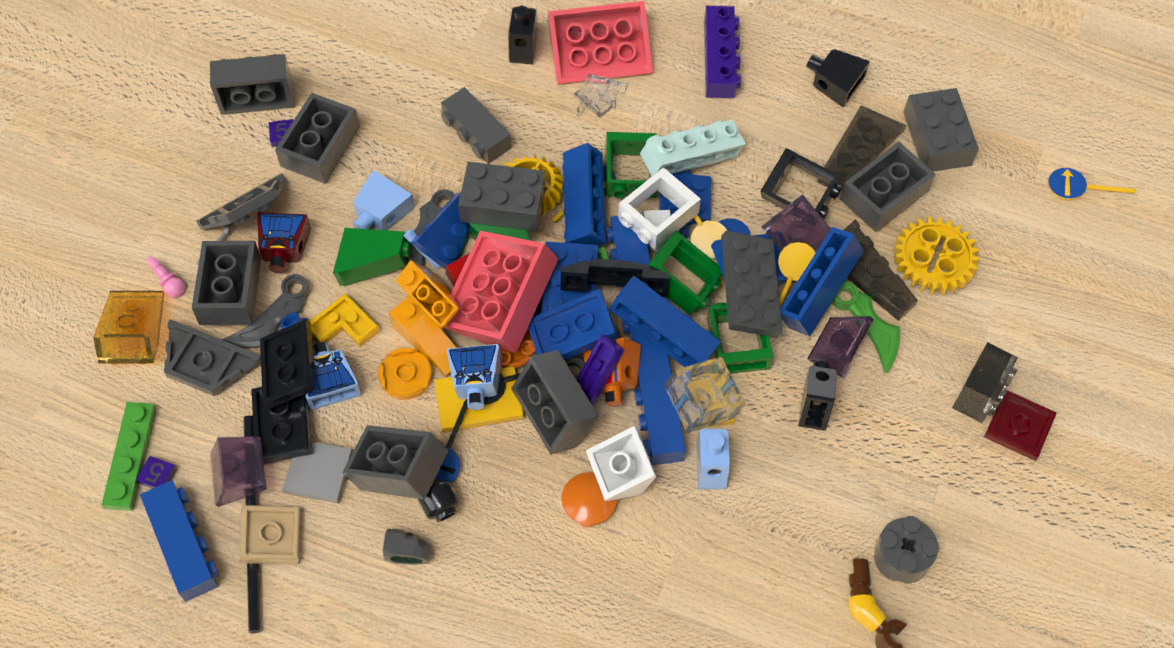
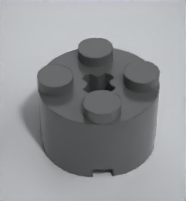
[874,516,939,583]

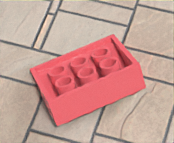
[547,1,653,85]
[445,231,558,353]

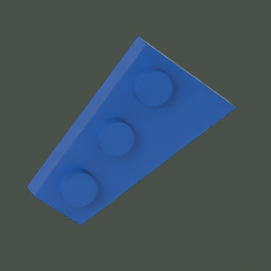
[410,192,470,270]

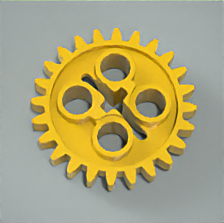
[893,216,980,295]

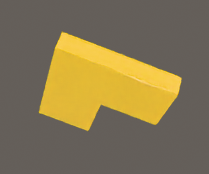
[309,293,380,347]

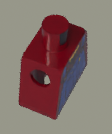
[257,212,311,273]

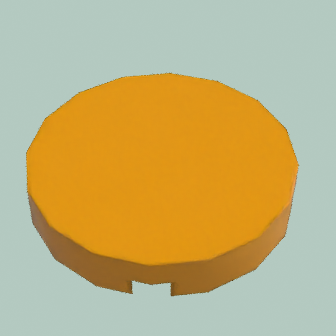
[378,348,432,400]

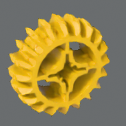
[504,153,564,216]

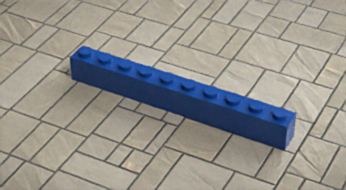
[606,213,686,465]

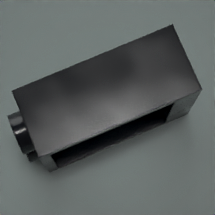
[760,148,842,226]

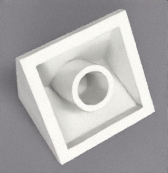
[586,426,657,501]

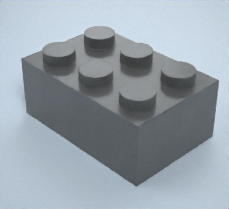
[210,54,295,115]
[903,88,979,172]
[275,92,360,183]
[840,141,936,232]
[458,161,546,231]
[192,241,261,325]
[511,350,598,455]
[342,425,448,500]

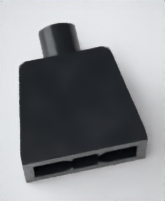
[508,6,538,65]
[806,49,870,108]
[798,361,837,431]

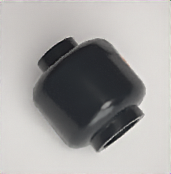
[418,478,460,522]

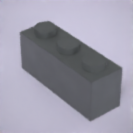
[441,87,512,164]

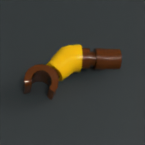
[848,558,908,648]

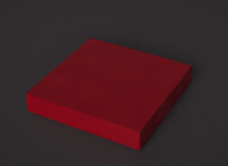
[984,389,1057,461]

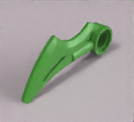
[832,282,900,373]

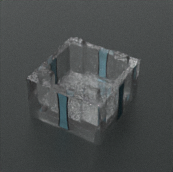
[664,357,746,433]

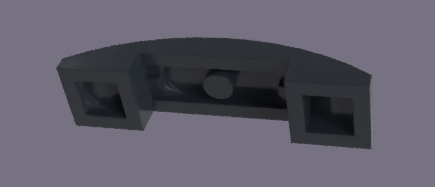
[560,259,669,297]

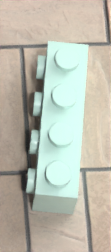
[640,120,746,176]

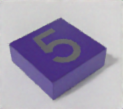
[268,119,294,147]
[136,456,177,489]

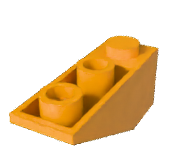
[395,260,460,329]

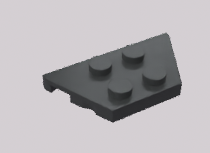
[196,173,287,230]
[164,319,261,396]

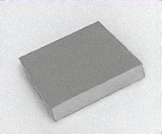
[282,441,353,504]

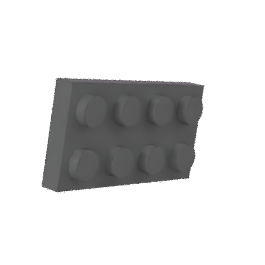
[721,231,782,337]

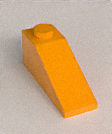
[389,296,457,378]

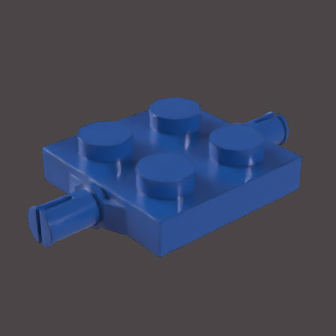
[659,169,711,238]

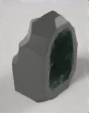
[383,529,431,565]

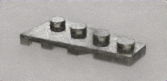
[817,105,906,192]
[844,219,918,321]

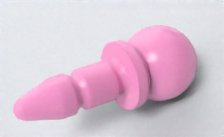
[147,256,186,298]

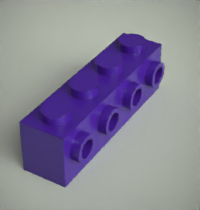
[704,5,741,98]

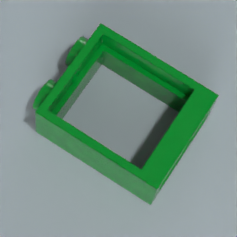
[605,132,657,199]
[648,230,722,315]
[707,302,773,374]

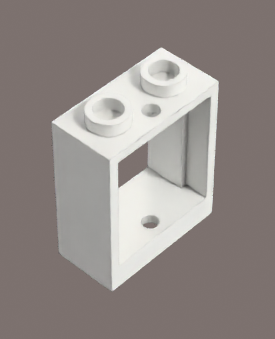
[618,167,701,249]

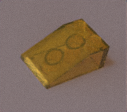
[93,291,164,364]

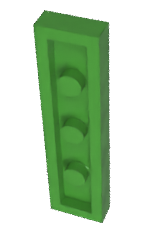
[102,402,157,511]

